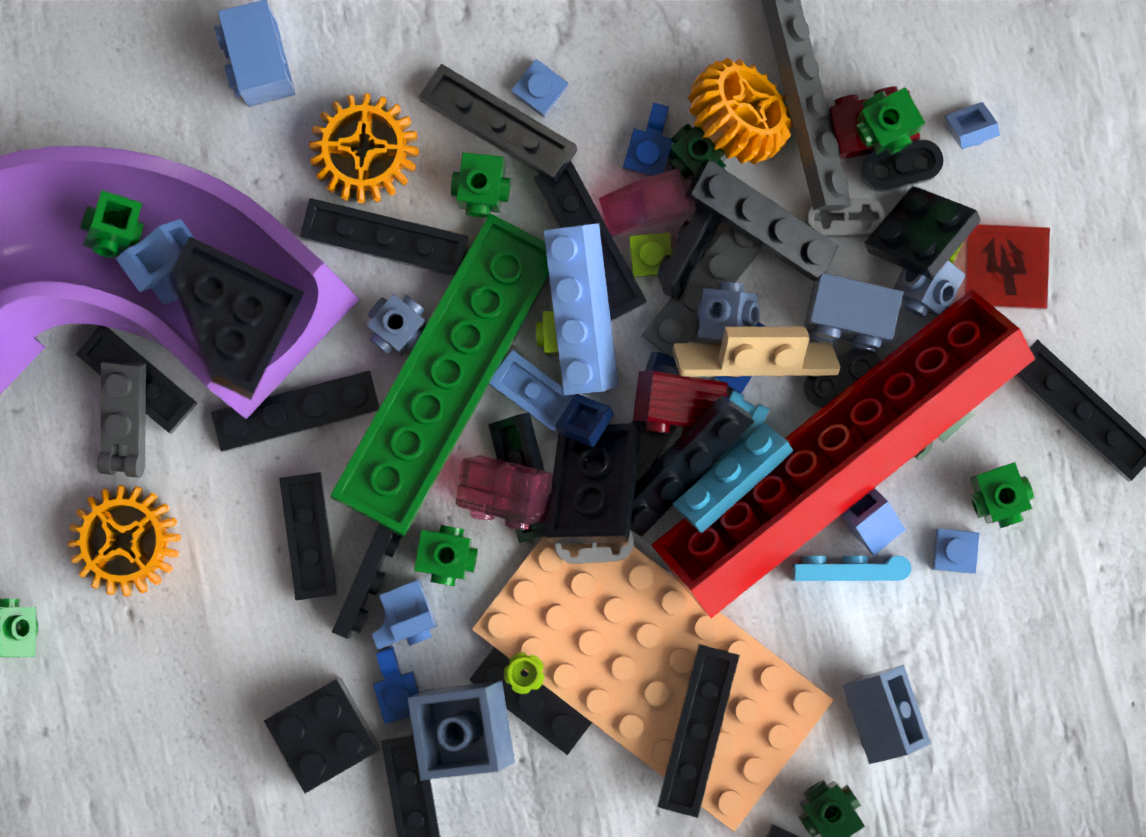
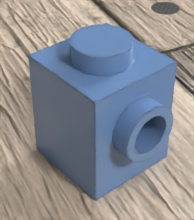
[841,488,906,555]

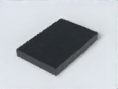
[545,423,642,544]

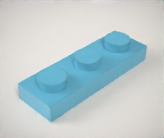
[673,422,794,534]

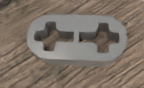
[806,198,885,238]
[555,532,634,564]

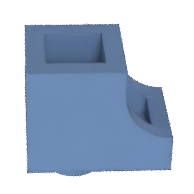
[116,219,195,305]
[372,580,438,649]

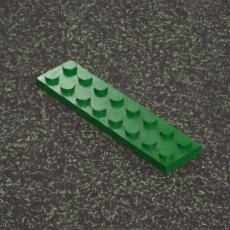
[330,213,549,537]

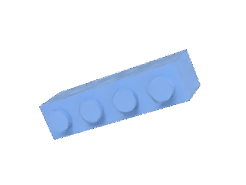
[544,223,619,395]

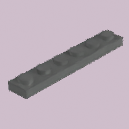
[762,0,852,211]

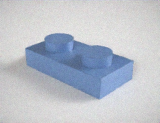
[489,350,574,432]

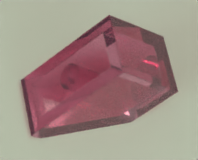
[599,169,690,237]

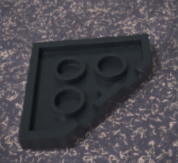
[170,236,304,400]

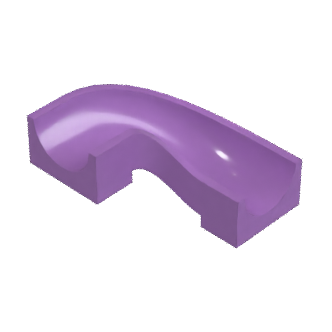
[0,146,359,419]

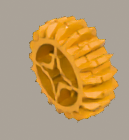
[687,58,793,165]
[309,93,420,204]
[68,485,181,597]

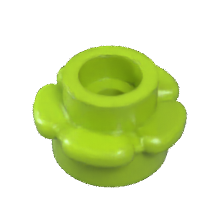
[504,653,545,694]

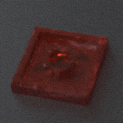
[964,224,1050,310]

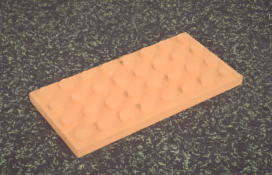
[472,537,834,832]

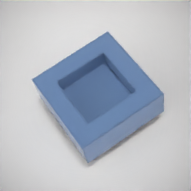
[511,59,568,118]
[945,102,1000,149]
[932,528,980,574]

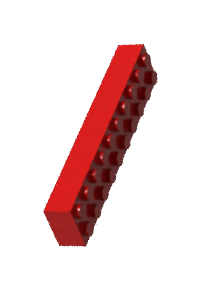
[651,289,1035,618]

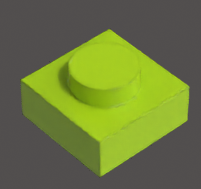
[629,232,672,278]
[536,311,559,356]

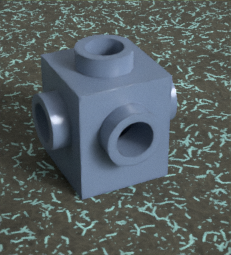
[893,261,966,318]
[697,281,760,340]
[367,294,427,356]

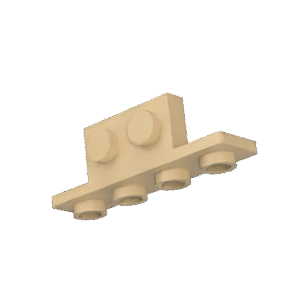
[672,327,840,377]

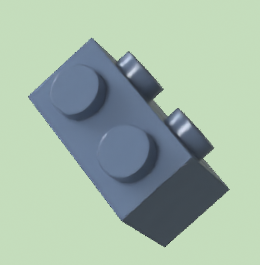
[842,665,931,764]

